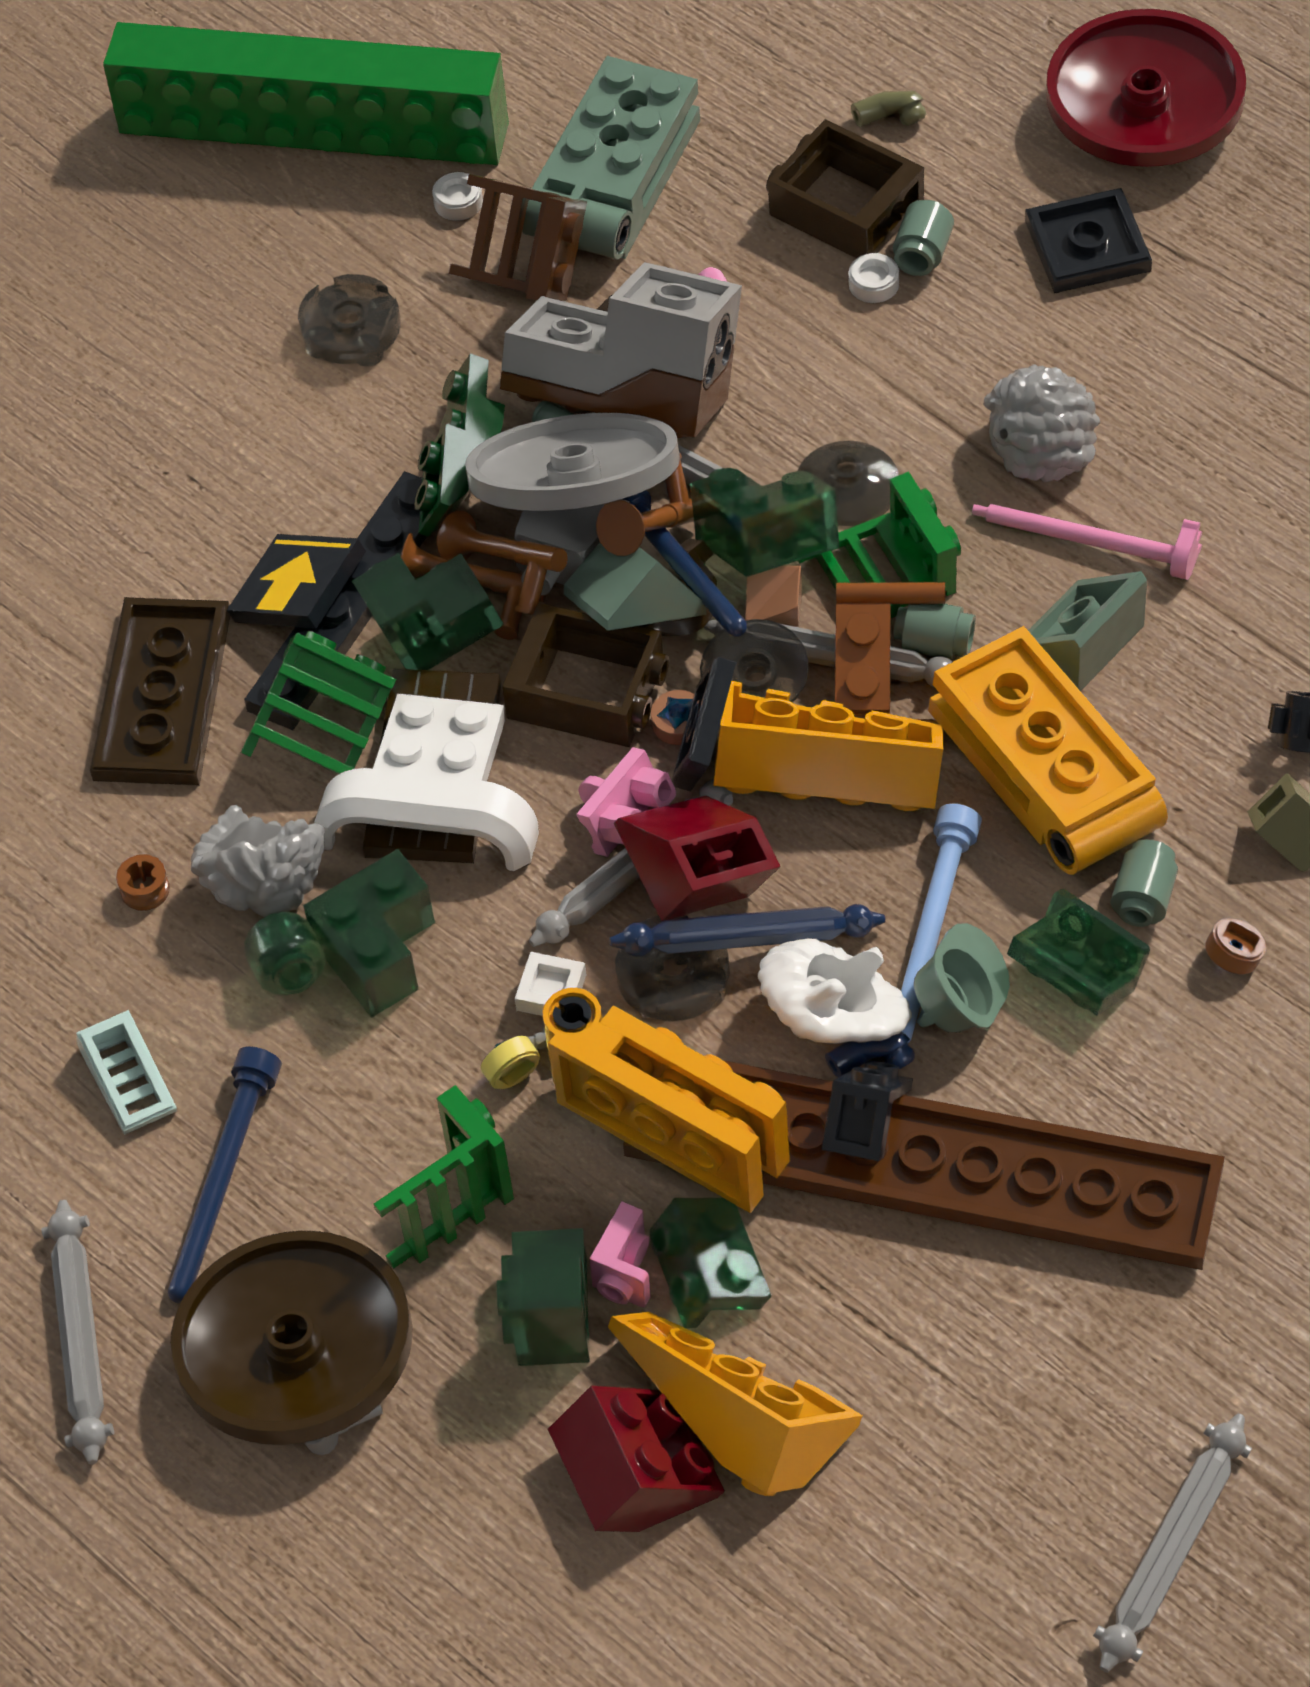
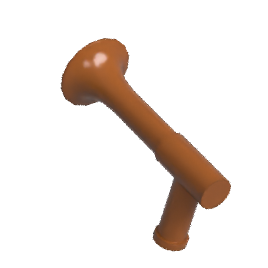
[596,453,705,556]
[437,511,568,615]
[398,533,547,640]

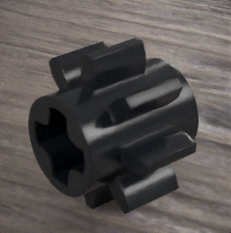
[1268,691,1310,753]

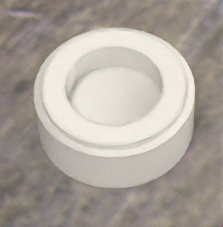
[432,172,483,221]
[848,253,899,303]

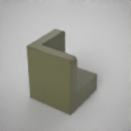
[1247,773,1310,872]

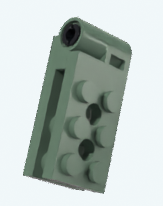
[522,56,700,260]

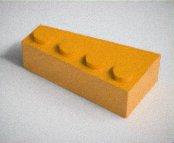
[713,681,943,811]

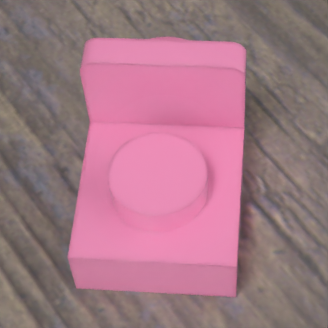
[590,1201,651,1308]

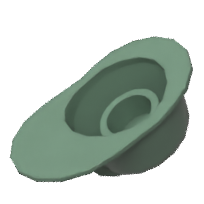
[914,923,1010,1033]

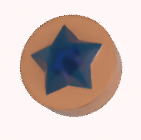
[651,690,694,745]

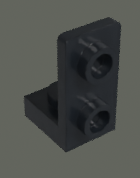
[822,1061,913,1161]

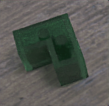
[690,468,839,577]
[352,553,504,670]
[303,849,435,1018]
[497,1228,590,1366]

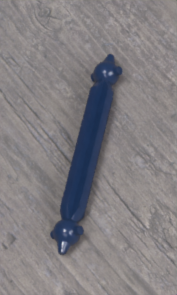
[609,904,886,957]

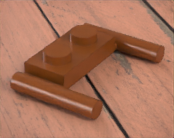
[835,582,945,741]

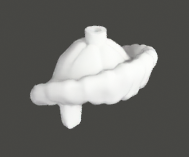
[758,938,912,1044]

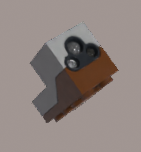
[500,262,742,438]

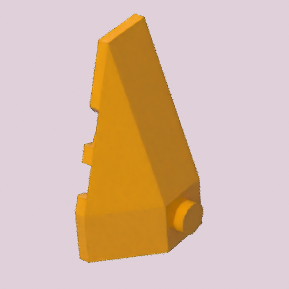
[608,1312,863,1496]

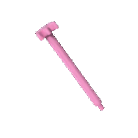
[972,504,1202,580]

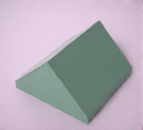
[564,542,706,630]
[1028,571,1147,691]

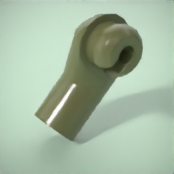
[851,90,926,127]

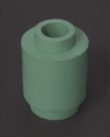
[893,200,954,276]
[894,604,976,660]
[1110,839,1178,927]

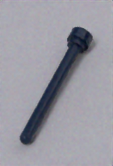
[623,490,747,637]
[168,1046,282,1304]

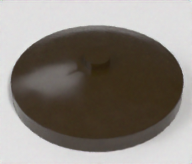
[170,1230,413,1445]

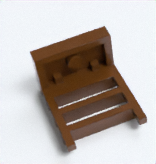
[449,174,587,301]

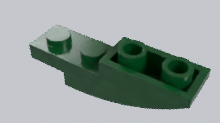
[415,353,505,537]

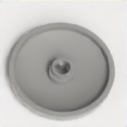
[465,413,680,511]

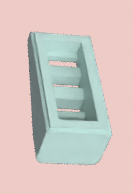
[76,1010,177,1135]

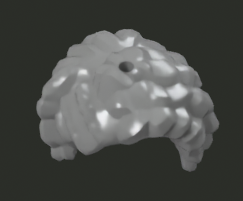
[983,364,1101,482]
[190,805,325,918]

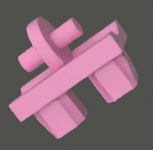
[576,747,676,857]

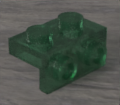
[1007,889,1150,1016]
[649,1198,772,1328]

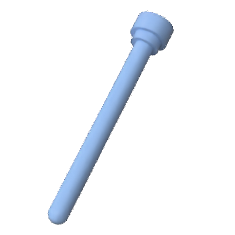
[901,804,982,1043]

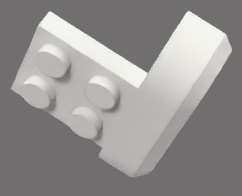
[314,694,539,871]

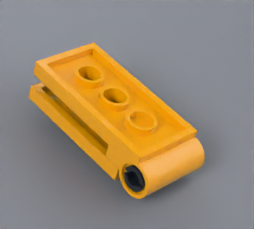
[928,626,1168,875]
[543,988,790,1213]

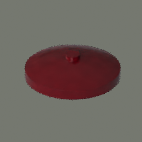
[1046,9,1246,167]

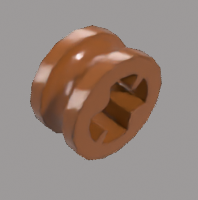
[116,854,170,911]

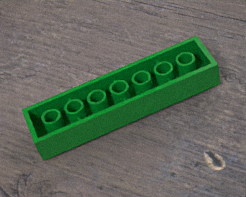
[103,22,509,165]

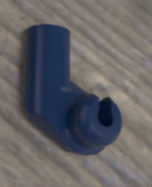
[825,1032,915,1078]

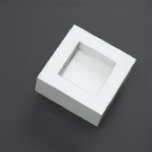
[515,952,587,1016]

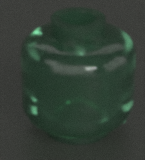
[244,912,325,996]

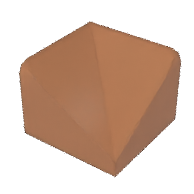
[745,564,802,627]

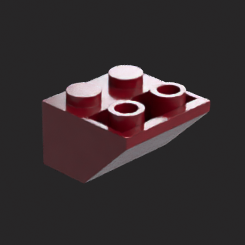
[614,795,781,921]
[547,1386,725,1532]

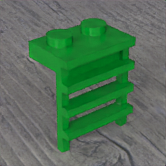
[795,471,961,618]
[240,631,397,775]
[374,1085,514,1269]

